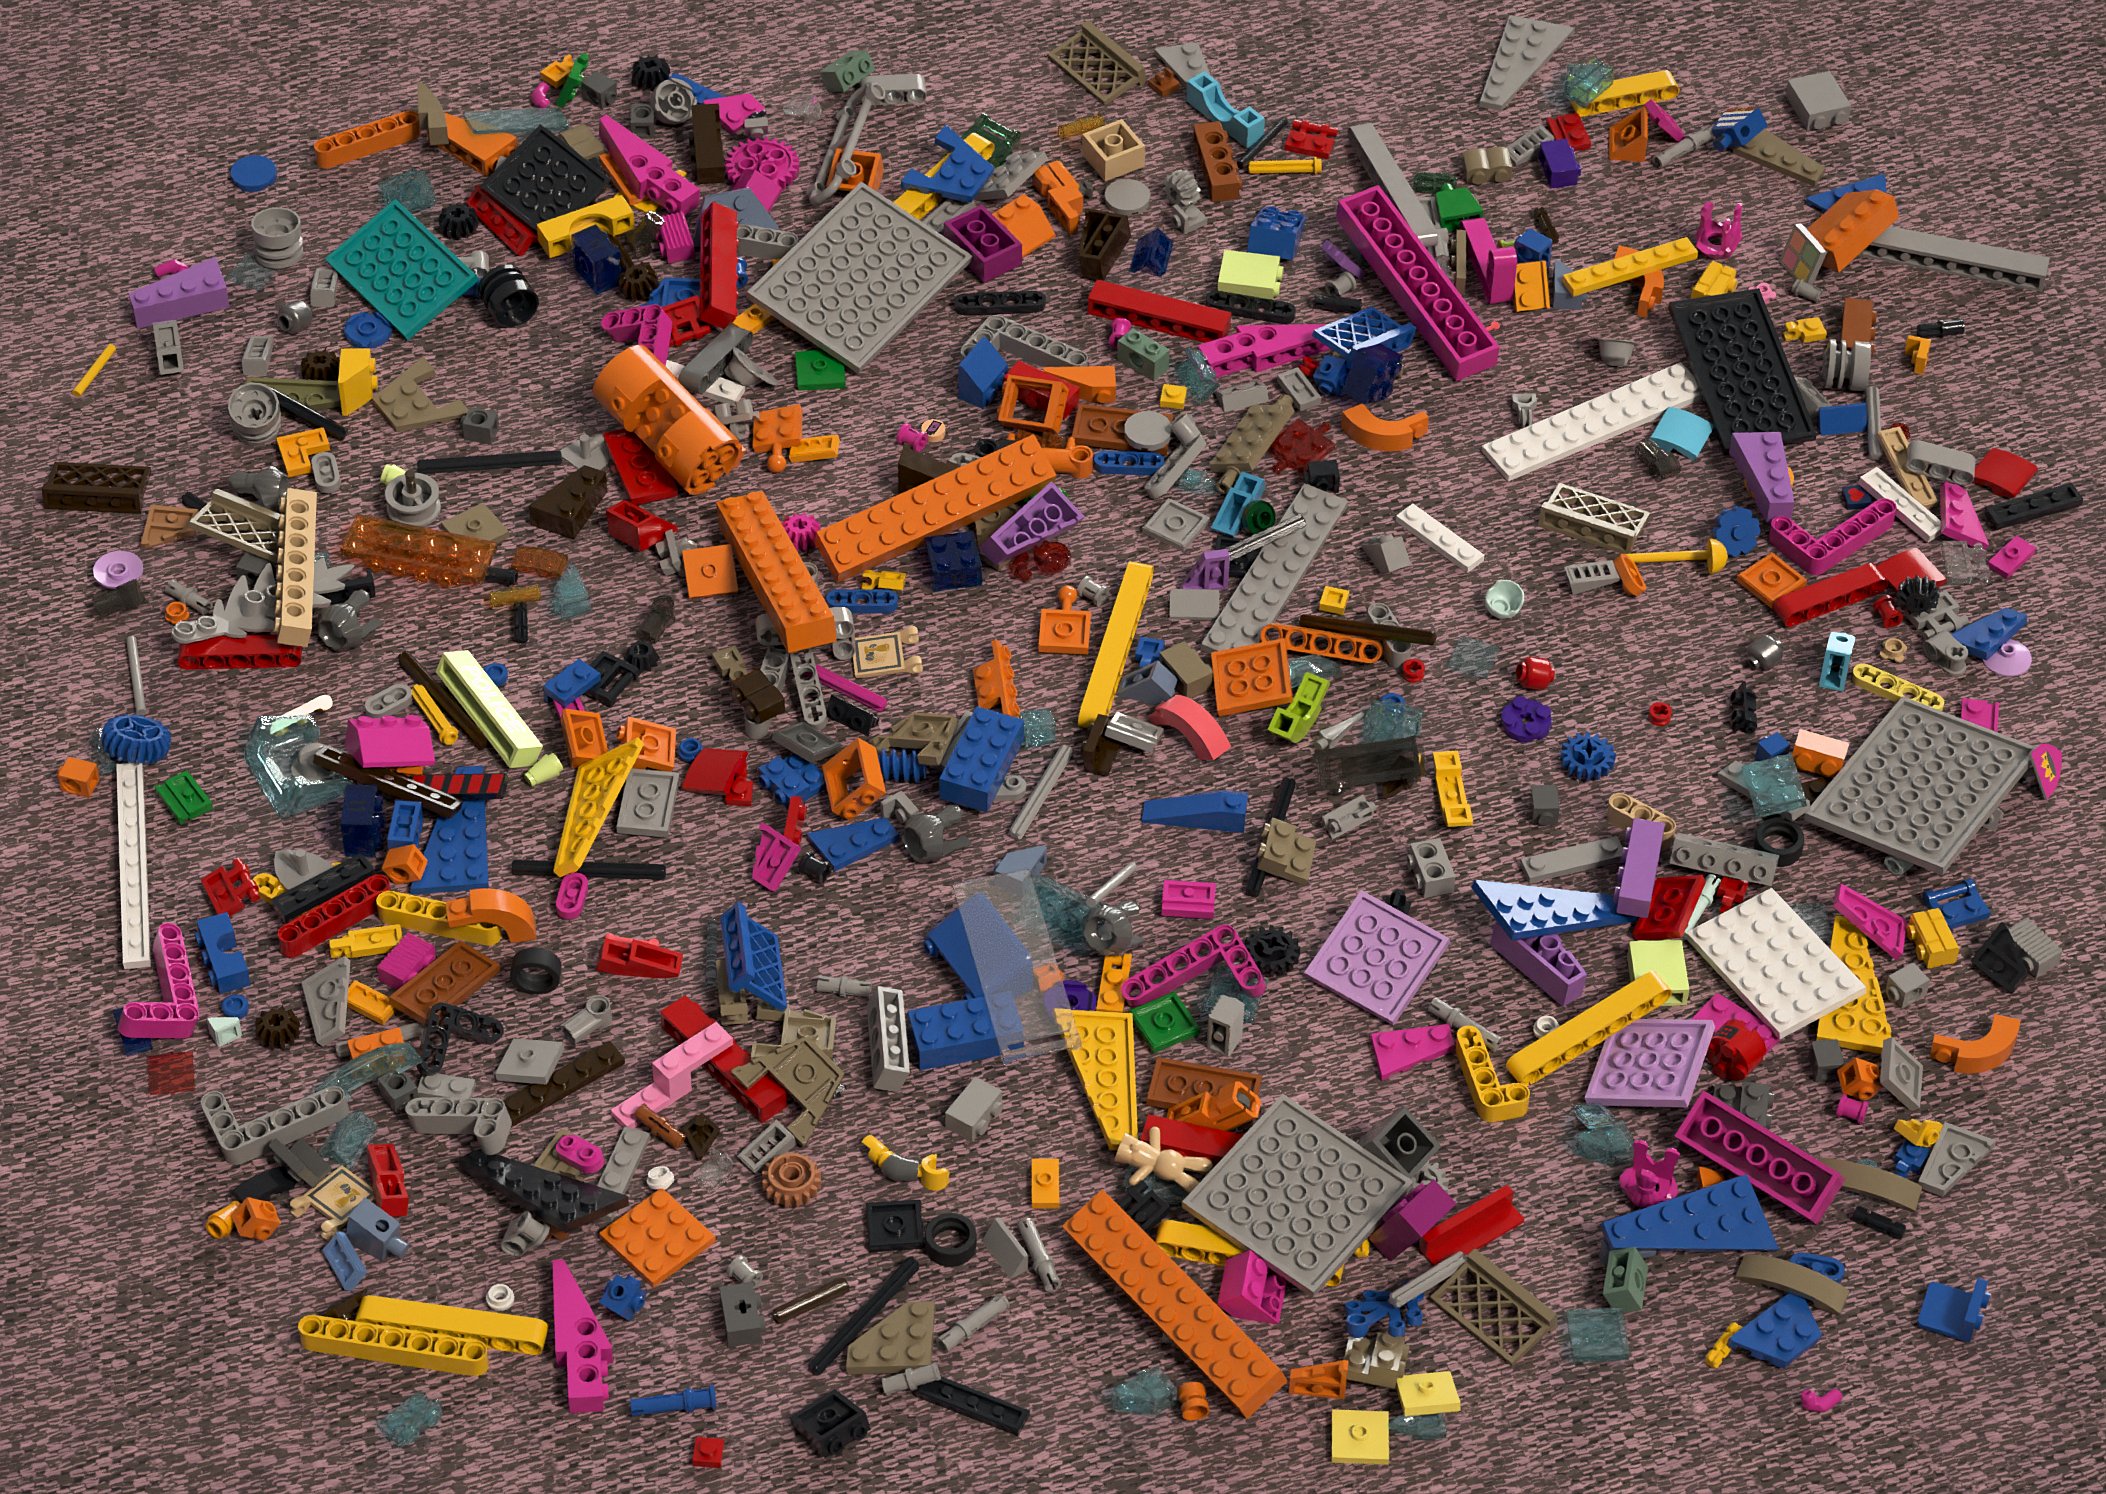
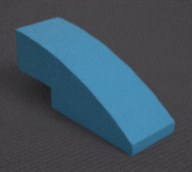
[1211,471,1266,538]

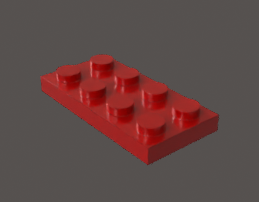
[603,429,678,505]

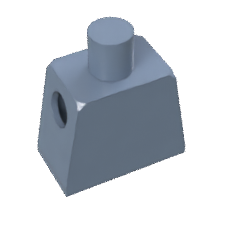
[346,1197,410,1261]

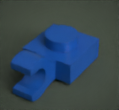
[1135,637,1165,669]
[1894,1139,1932,1178]

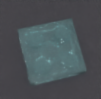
[1566,1307,1630,1362]

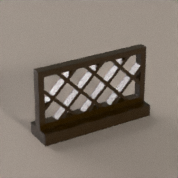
[42,462,151,514]

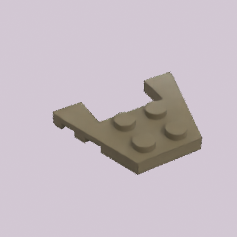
[372,357,468,432]
[871,712,958,766]
[750,998,836,1062]
[731,1036,845,1147]

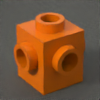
[1837,1057,1884,1100]
[231,1197,281,1241]

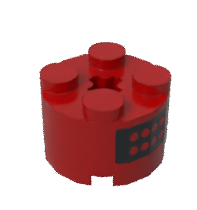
[1706,1019,1767,1081]

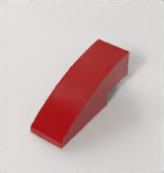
[596,938,683,978]
[366,1144,409,1217]

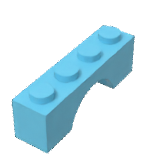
[1186,71,1265,148]

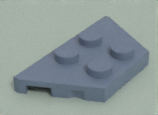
[692,187,779,247]

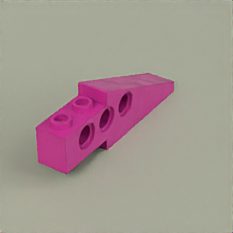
[599,115,700,216]
[1197,324,1342,380]
[552,1259,613,1413]

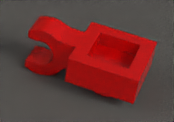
[725,763,754,806]
[1717,876,1750,914]

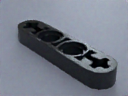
[954,291,1046,316]
[1206,291,1296,324]

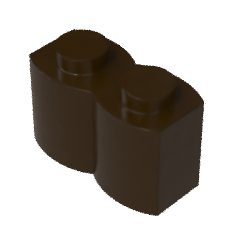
[731,669,785,724]

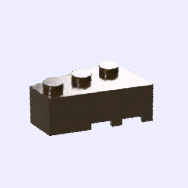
[688,103,725,185]
[1079,208,1131,281]
[898,443,961,495]
[529,465,607,540]

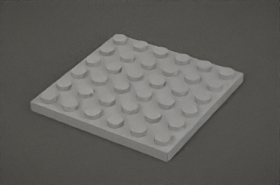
[1182,1094,1413,1298]

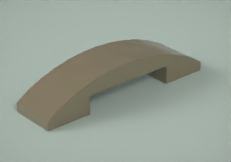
[1816,1157,1922,1212]
[1735,1254,1849,1316]

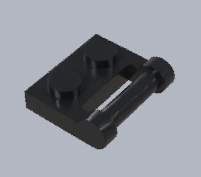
[584,651,641,708]

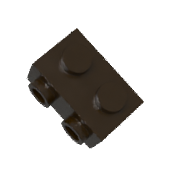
[1080,714,1122,775]

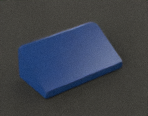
[1816,403,1867,435]

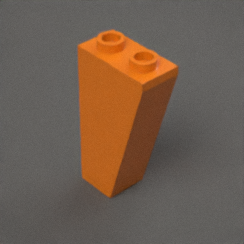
[427,113,518,177]

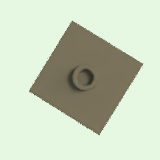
[441,503,509,558]

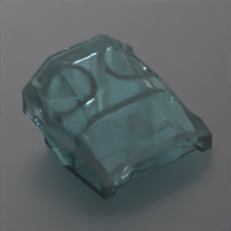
[378,169,437,213]
[1363,699,1424,753]
[1199,966,1269,1023]

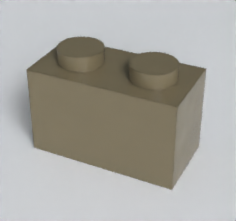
[1159,641,1213,698]

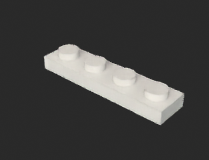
[666,360,745,406]
[1858,467,1941,543]
[1396,504,1484,573]

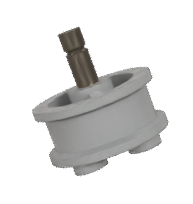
[385,470,441,529]

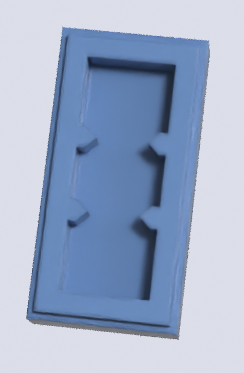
[322,1231,367,1291]

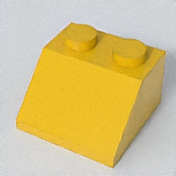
[338,348,378,416]

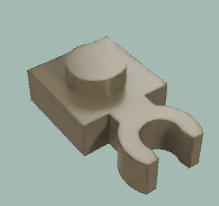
[712,645,748,686]

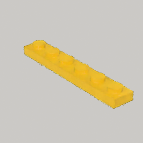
[1562,237,1698,297]

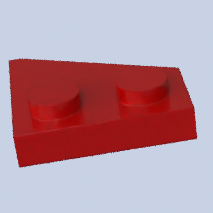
[784,796,807,846]

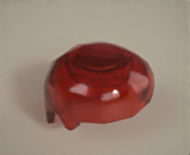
[1033,540,1071,574]

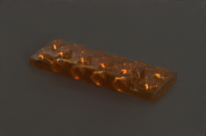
[340,514,498,587]

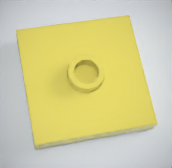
[1396,1371,1460,1416]
[1332,1409,1389,1465]

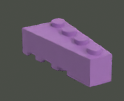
[128,257,230,329]
[1729,432,1794,523]
[979,481,1085,566]
[1613,818,1665,918]
[1490,922,1587,1007]

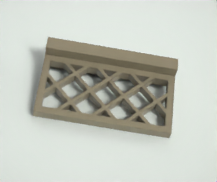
[1048,20,1147,105]
[1538,483,1651,554]
[188,489,282,563]
[1430,1249,1558,1366]

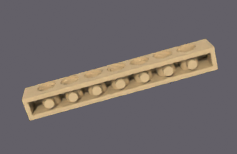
[273,488,317,647]

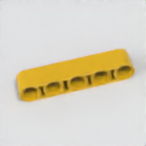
[1568,70,1680,117]
[376,891,501,946]

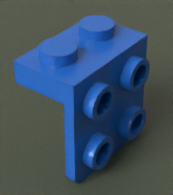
[1917,1278,1991,1343]

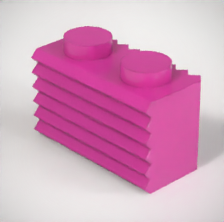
[653,211,695,263]
[377,932,436,990]

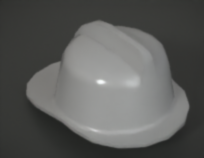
[1587,335,1639,366]
[725,347,778,388]
[291,743,348,783]

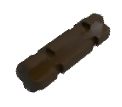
[1534,207,1559,244]

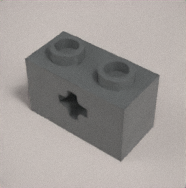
[719,1282,766,1347]

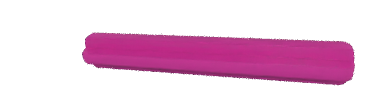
[801,660,887,712]

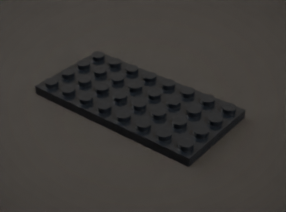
[1668,288,1817,455]

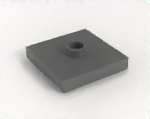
[772,721,842,763]

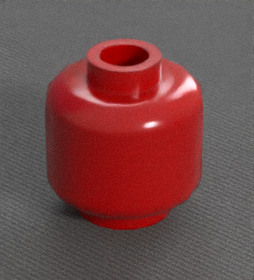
[1515,656,1555,690]

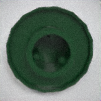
[1242,500,1276,535]

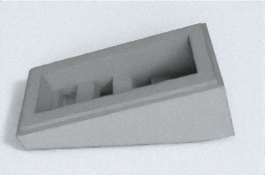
[1506,125,1554,166]
[310,269,339,307]
[242,336,274,376]
[1564,560,1620,595]
[737,1120,797,1175]

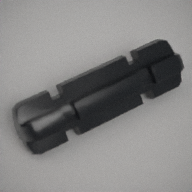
[513,601,528,644]
[1852,1206,1906,1239]

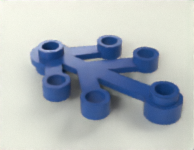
[1345,1281,1424,1338]

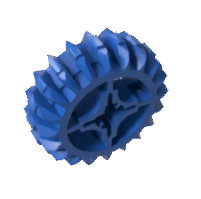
[101,714,171,765]

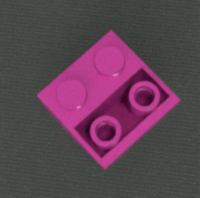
[1217,1250,1287,1324]

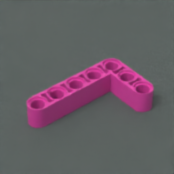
[1459,217,1517,305]
[601,304,672,366]
[1768,498,1897,575]
[118,923,199,1038]
[1121,925,1266,1008]

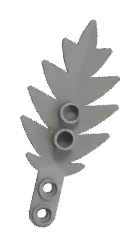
[171,558,354,644]

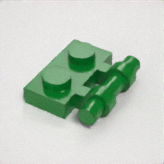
[555,53,589,108]

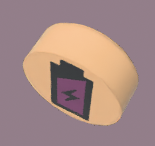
[921,419,945,442]

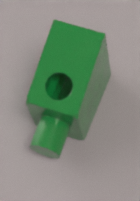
[1435,184,1483,232]

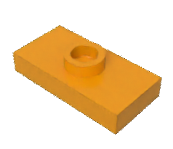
[731,304,776,335]
[789,434,840,463]
[347,980,397,1025]
[1032,1159,1059,1208]

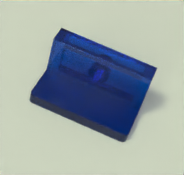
[1130,228,1174,277]

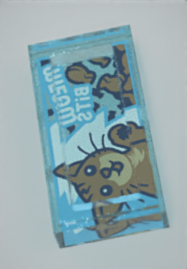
[1574,1103,1615,1129]

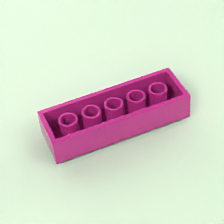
[1675,1090,1846,1225]

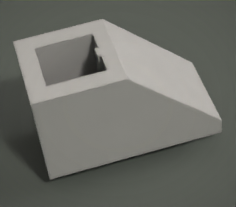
[1361,533,1411,573]

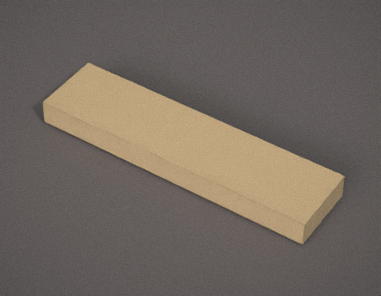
[1876,426,1938,509]

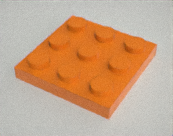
[1211,638,1293,717]
[599,1189,716,1288]

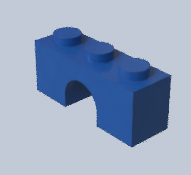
[194,912,251,994]

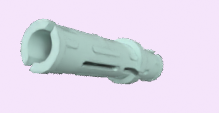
[1679,874,1721,940]

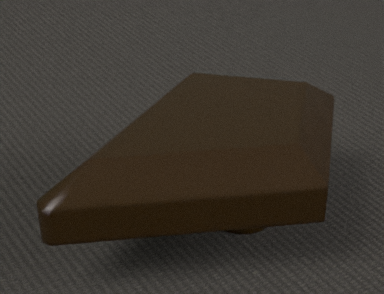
[682,1113,720,1161]

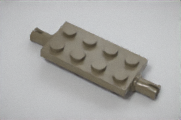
[1209,394,1295,494]

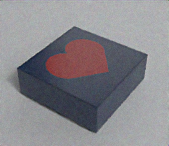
[1842,485,1872,510]

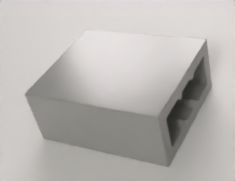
[1785,71,1851,131]

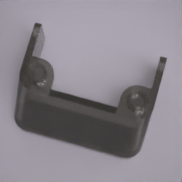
[1314,735,1426,795]

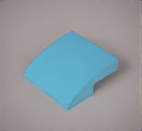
[1649,407,1714,461]

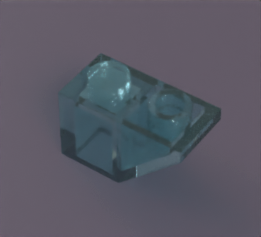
[1572,1120,1635,1167]
[1111,1366,1177,1417]

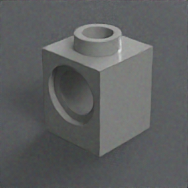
[1885,963,1930,1008]

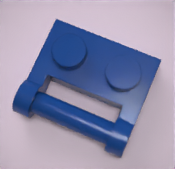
[1922,878,1991,930]

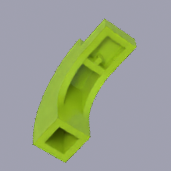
[1267,672,1330,743]

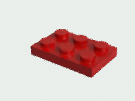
[1632,875,1706,941]

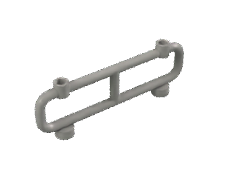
[806,81,885,205]

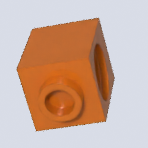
[57,757,100,798]
[382,844,428,885]

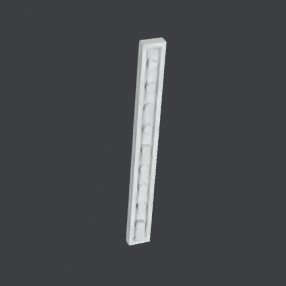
[116,763,151,969]

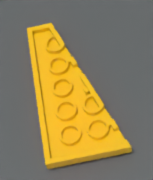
[1816,915,1891,1054]
[1052,1009,1138,1151]

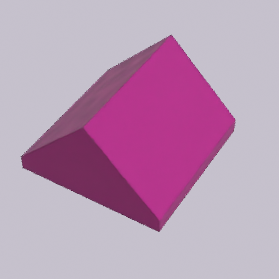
[732,169,783,213]

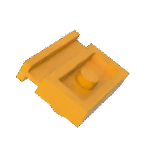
[1513,260,1550,312]

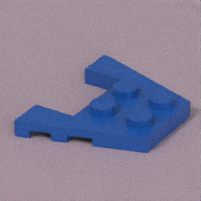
[900,125,994,203]

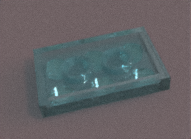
[1742,753,1807,818]

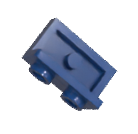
[543,658,601,708]

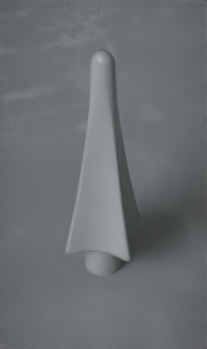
[1314,712,1364,752]

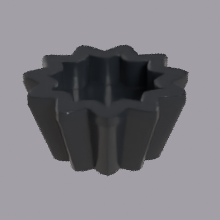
[624,641,660,673]

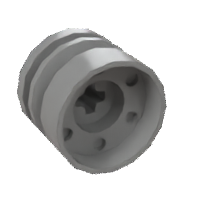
[251,207,303,269]
[1822,339,1871,391]
[228,382,282,445]

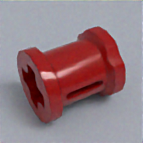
[1873,595,1904,628]

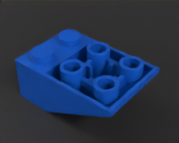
[1247,206,1307,260]

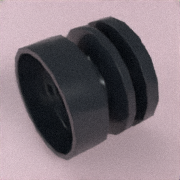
[477,264,539,328]

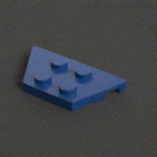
[1806,174,1887,214]
[640,277,700,307]
[1726,1293,1822,1368]

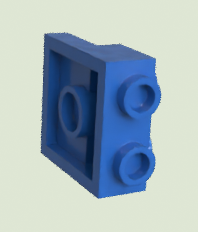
[758,753,827,809]

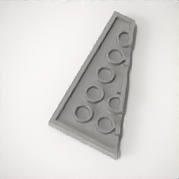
[1479,15,1575,111]

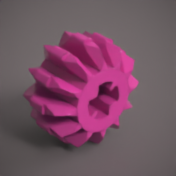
[781,512,821,553]

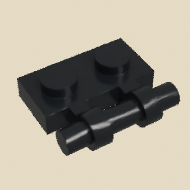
[1117,1180,1172,1234]

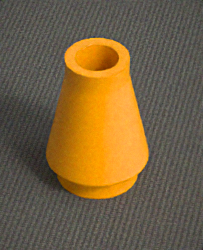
[206,1201,241,1239]

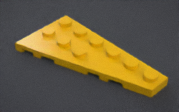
[553,737,644,877]

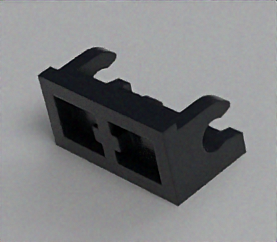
[324,568,376,605]

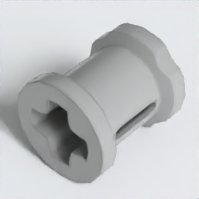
[1325,271,1356,297]
[1077,576,1109,607]
[726,1256,763,1288]

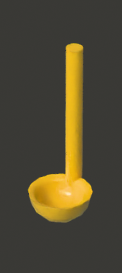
[1625,538,1728,575]

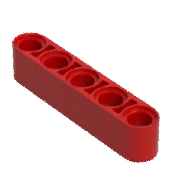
[1772,563,1888,628]
[178,635,302,670]
[278,874,391,958]

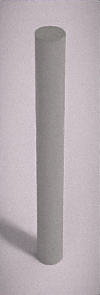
[126,636,146,716]
[1086,862,1137,907]

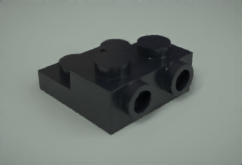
[789,1389,871,1458]

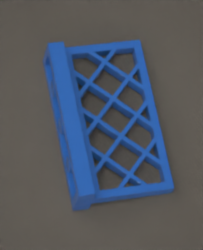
[1312,307,1417,371]
[720,901,787,1011]

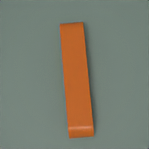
[314,110,421,168]
[1260,623,1383,663]

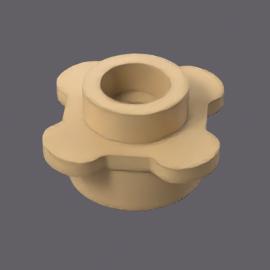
[1880,638,1907,663]

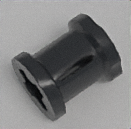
[798,852,833,884]

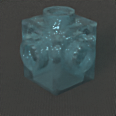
[1020,708,1056,748]

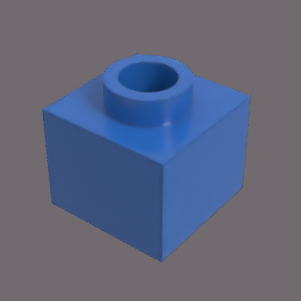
[1755,732,1791,771]

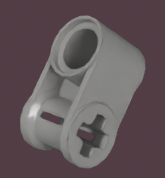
[1922,630,1968,676]
[501,1211,550,1256]

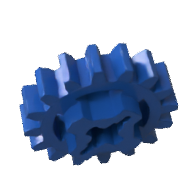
[1560,732,1616,781]

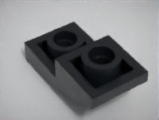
[232,1166,296,1203]

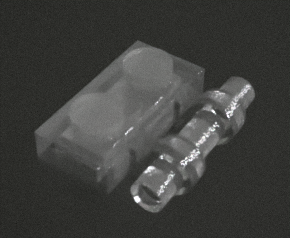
[1941,541,1990,585]

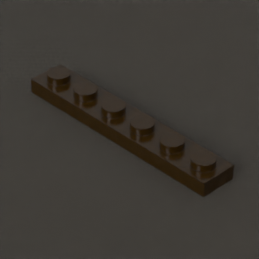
[313,745,463,818]
[503,1041,625,1128]

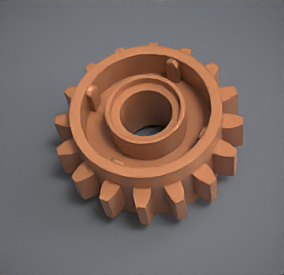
[762,1152,821,1208]

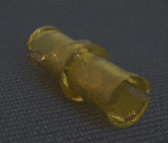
[1058,114,1105,139]
[489,585,541,608]

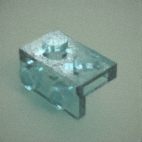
[1176,347,1220,404]

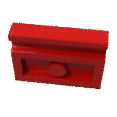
[1546,113,1591,151]

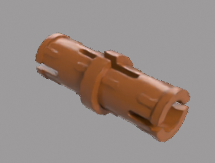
[634,1103,686,1149]

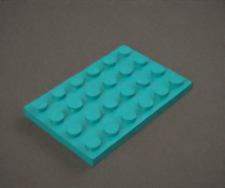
[325,199,479,341]

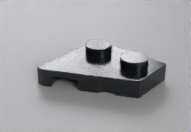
[1971,922,2029,994]

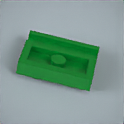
[154,770,213,825]

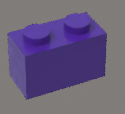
[1538,138,1581,189]

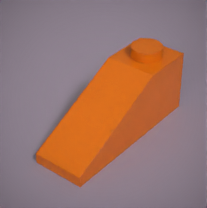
[1043,366,1116,403]

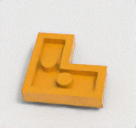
[276,427,330,478]

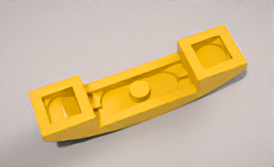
[1433,751,1473,827]

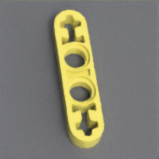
[1852,664,1944,711]

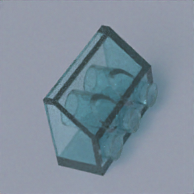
[1014,875,1111,955]

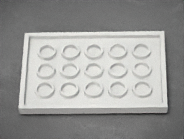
[1687,888,1866,1040]

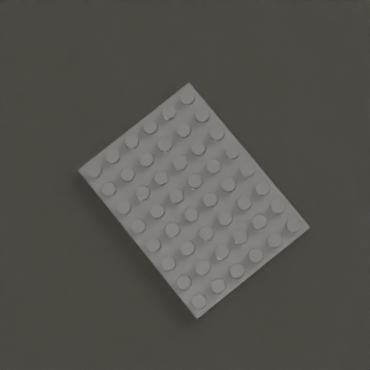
[746,182,972,374]
[1804,696,2035,875]

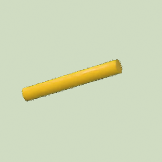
[72,344,116,397]

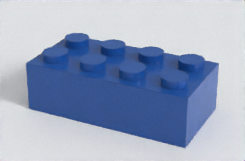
[939,706,1024,813]
[908,991,1024,1071]

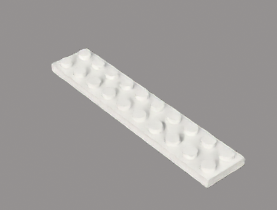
[1482,362,1702,481]

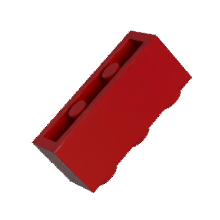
[1003,360,1080,420]

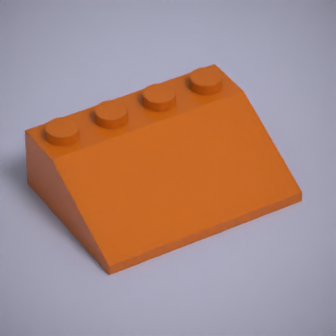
[1807,189,1899,273]

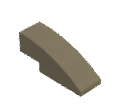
[417,82,449,145]

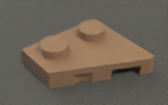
[141,505,199,549]

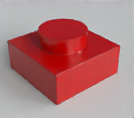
[692,1437,725,1468]

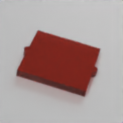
[148,1051,195,1095]

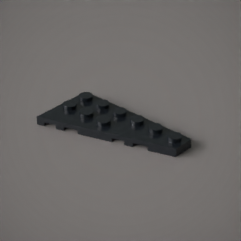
[459,1149,629,1233]

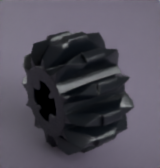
[632,55,670,91]
[438,202,479,240]
[1897,574,1940,616]

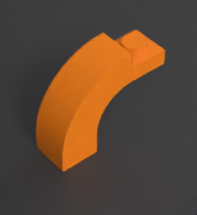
[1614,245,1664,318]
[1341,403,1429,451]
[446,888,537,943]
[1929,1014,2021,1074]

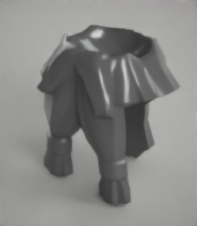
[228,466,291,514]
[317,589,384,652]
[902,805,972,863]
[1082,900,1146,957]

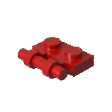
[1284,119,1338,160]
[661,295,711,347]
[201,858,260,917]

